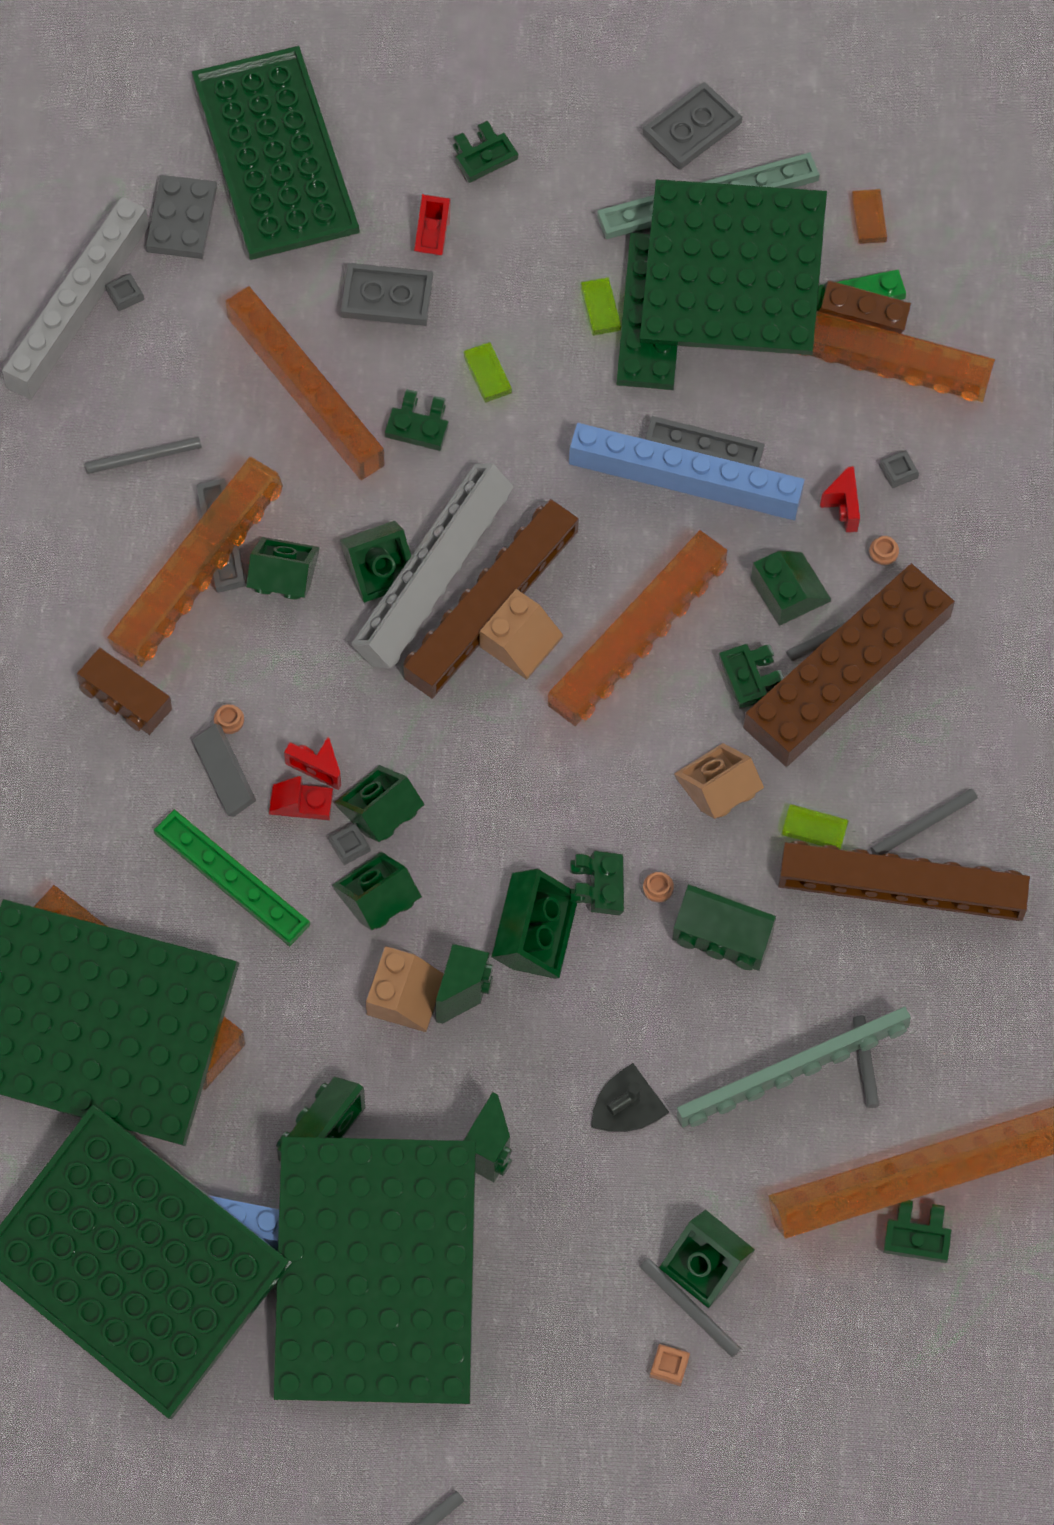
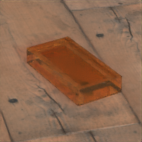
[852,189,887,244]

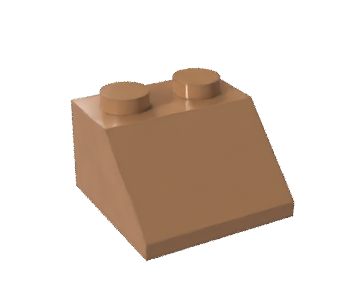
[480,589,563,680]
[674,743,764,819]
[366,946,444,1032]

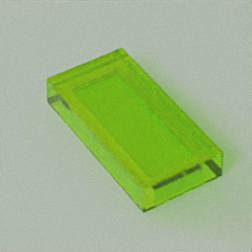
[581,277,621,336]
[464,342,512,403]
[781,804,849,850]

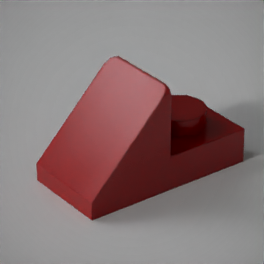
[414,194,451,255]
[820,466,860,533]
[284,737,341,790]
[269,776,333,821]

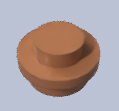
[869,536,899,565]
[214,704,244,734]
[643,872,674,902]

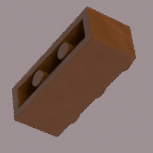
[816,280,911,337]
[77,647,172,735]

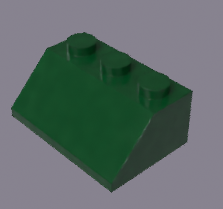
[491,868,577,979]
[672,884,776,971]
[276,1076,366,1161]

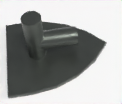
[591,1063,669,1132]

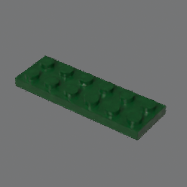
[616,233,678,390]

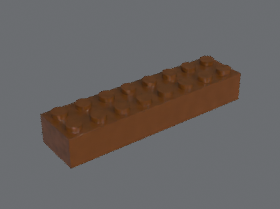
[743,563,955,768]

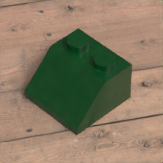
[340,521,411,603]
[246,537,320,600]
[750,551,831,626]
[334,765,425,842]
[332,852,422,931]
[436,944,493,1024]
[464,1092,512,1183]
[659,1209,755,1309]

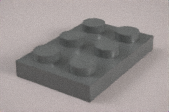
[643,82,742,170]
[146,175,217,259]
[341,263,433,326]

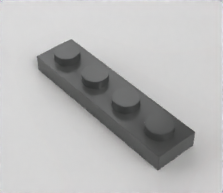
[645,416,765,468]
[196,478,246,593]

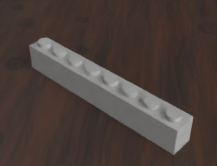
[2,197,149,400]
[351,463,514,668]

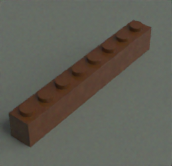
[403,499,579,699]
[778,841,1030,921]

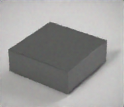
[105,273,144,311]
[879,450,919,488]
[329,823,371,865]

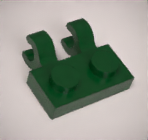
[453,121,518,183]
[385,389,449,451]
[719,644,784,709]
[570,851,624,916]
[883,1199,952,1263]

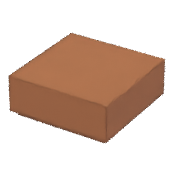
[650,1344,690,1386]

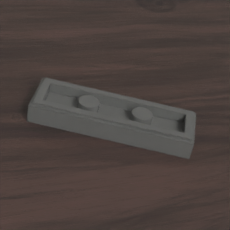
[193,724,257,817]

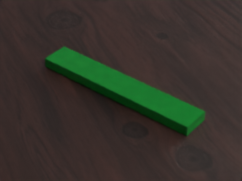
[154,809,310,947]

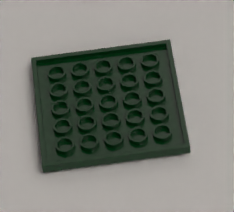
[640,179,827,355]

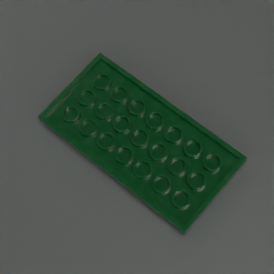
[192,46,360,260]

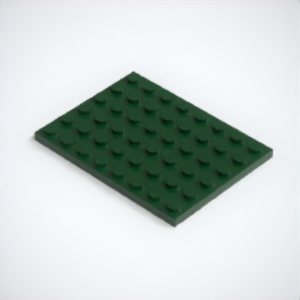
[0,899,240,1146]
[0,1105,292,1419]
[274,1137,476,1404]

